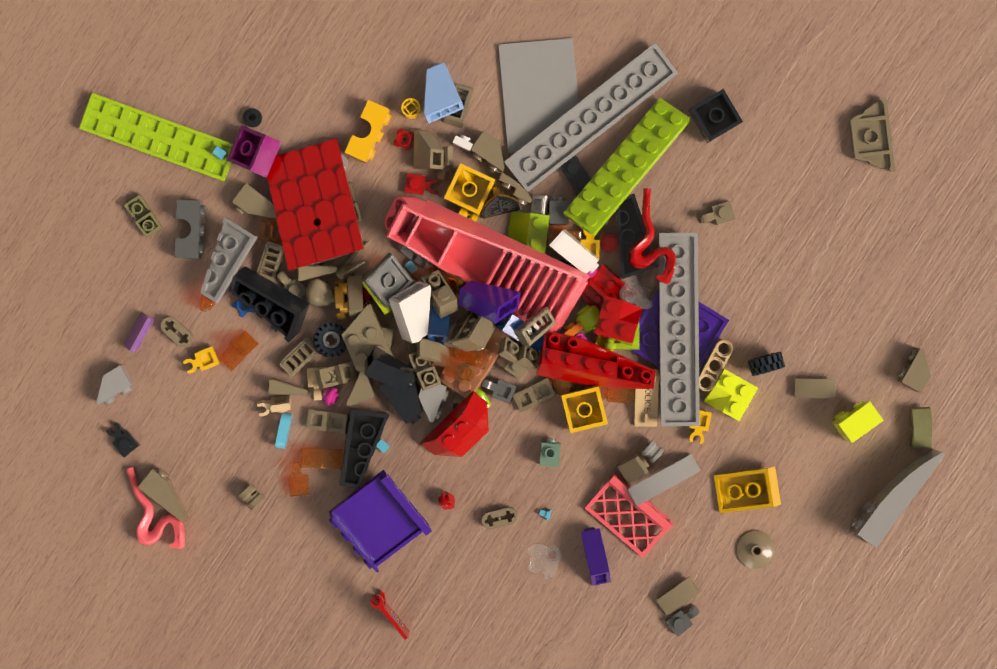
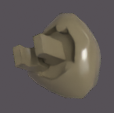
[305,278,337,306]

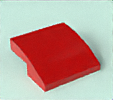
[580,264,632,312]

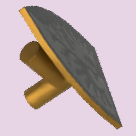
[482,187,520,219]

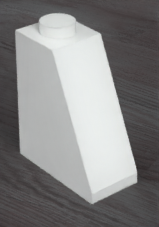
[550,229,599,274]
[389,281,431,343]

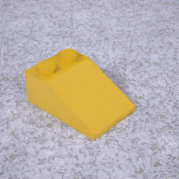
[714,466,781,513]

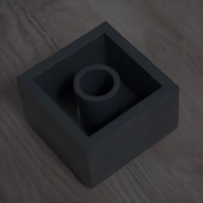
[688,88,743,143]

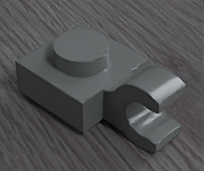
[481,378,517,404]
[666,605,700,637]

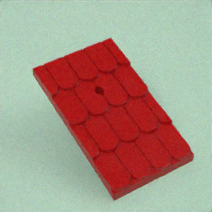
[267,138,364,271]

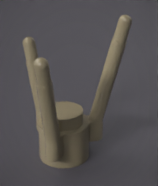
[336,241,370,282]

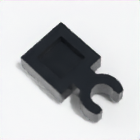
[106,422,140,458]

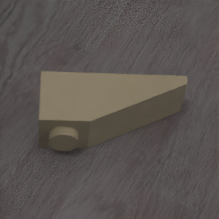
[232,184,277,219]
[138,468,189,523]

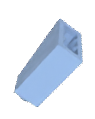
[424,62,464,124]

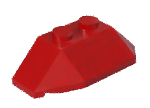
[420,391,489,457]

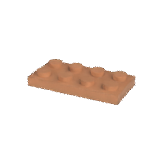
[439,327,511,398]

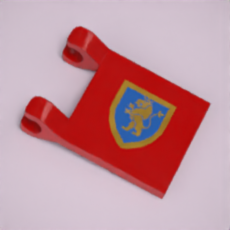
[370,590,410,640]

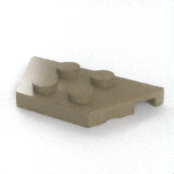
[849,97,895,172]
[342,303,394,371]

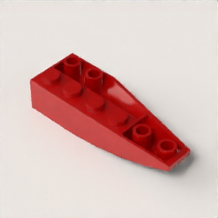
[536,331,656,389]

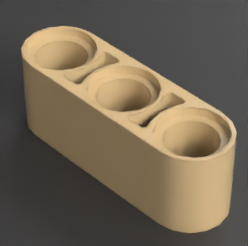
[699,340,733,391]

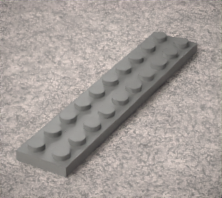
[504,43,678,192]
[658,233,700,426]

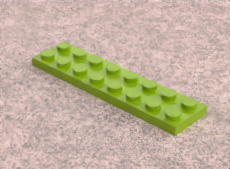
[79,93,233,182]
[563,98,691,236]

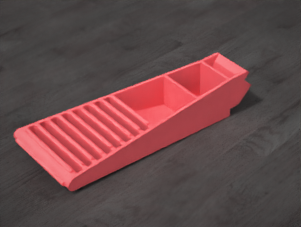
[384,196,589,333]

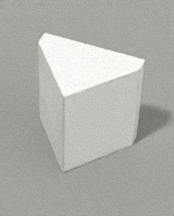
[530,195,550,215]

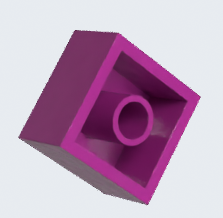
[226,125,282,178]

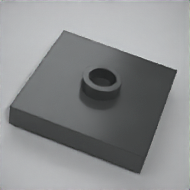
[362,253,413,308]

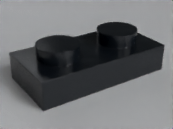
[560,155,591,195]

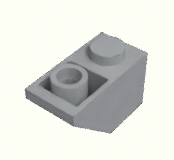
[96,365,135,406]
[418,384,449,422]

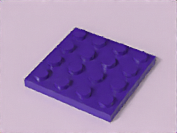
[632,288,729,369]

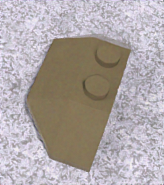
[444,311,496,352]

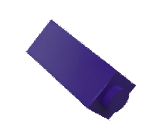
[458,281,521,324]
[581,527,611,586]

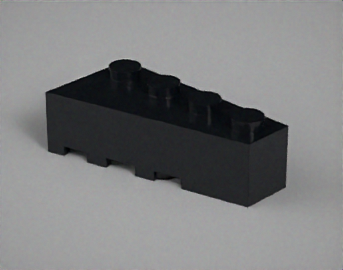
[617,194,659,279]
[229,266,310,343]
[339,408,389,488]

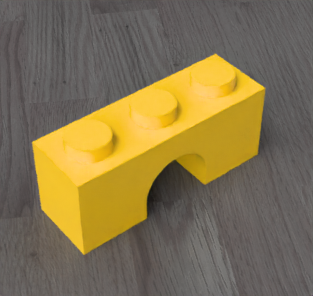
[344,100,392,163]

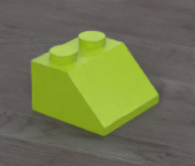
[508,212,550,254]

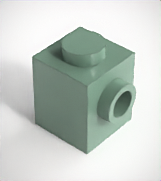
[539,438,561,467]

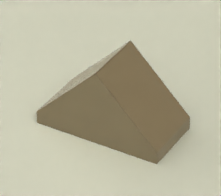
[346,371,376,406]

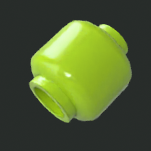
[576,304,600,333]

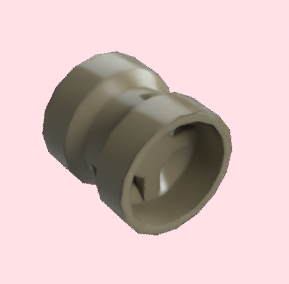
[238,484,265,510]

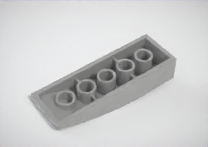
[850,449,945,548]

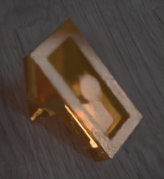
[218,330,259,371]

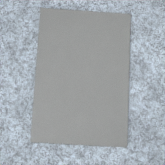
[498,38,579,154]

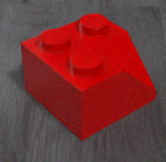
[595,296,643,346]

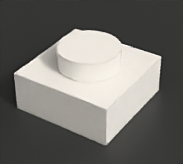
[452,135,473,152]

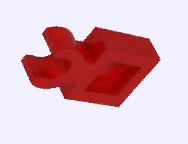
[405,173,439,195]

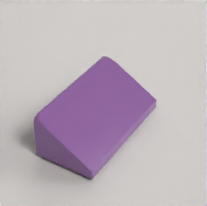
[124,312,154,352]

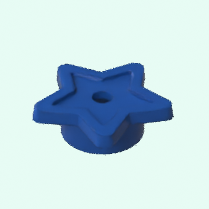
[232,300,256,317]

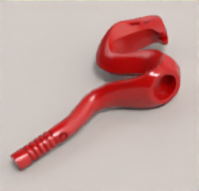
[629,188,676,284]

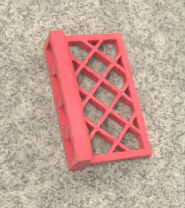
[585,472,673,558]

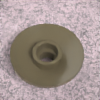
[736,531,775,569]

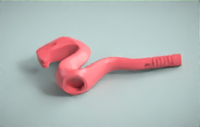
[126,467,185,549]

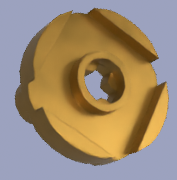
[335,280,349,319]

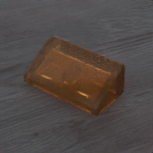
[428,267,466,294]
[450,348,492,370]

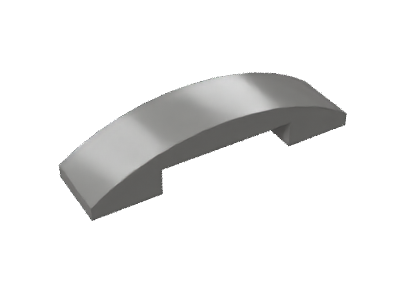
[627,454,701,506]

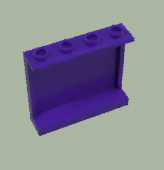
[329,470,432,573]

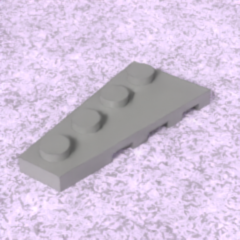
[200,217,258,303]

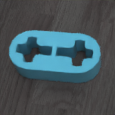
[275,412,293,449]

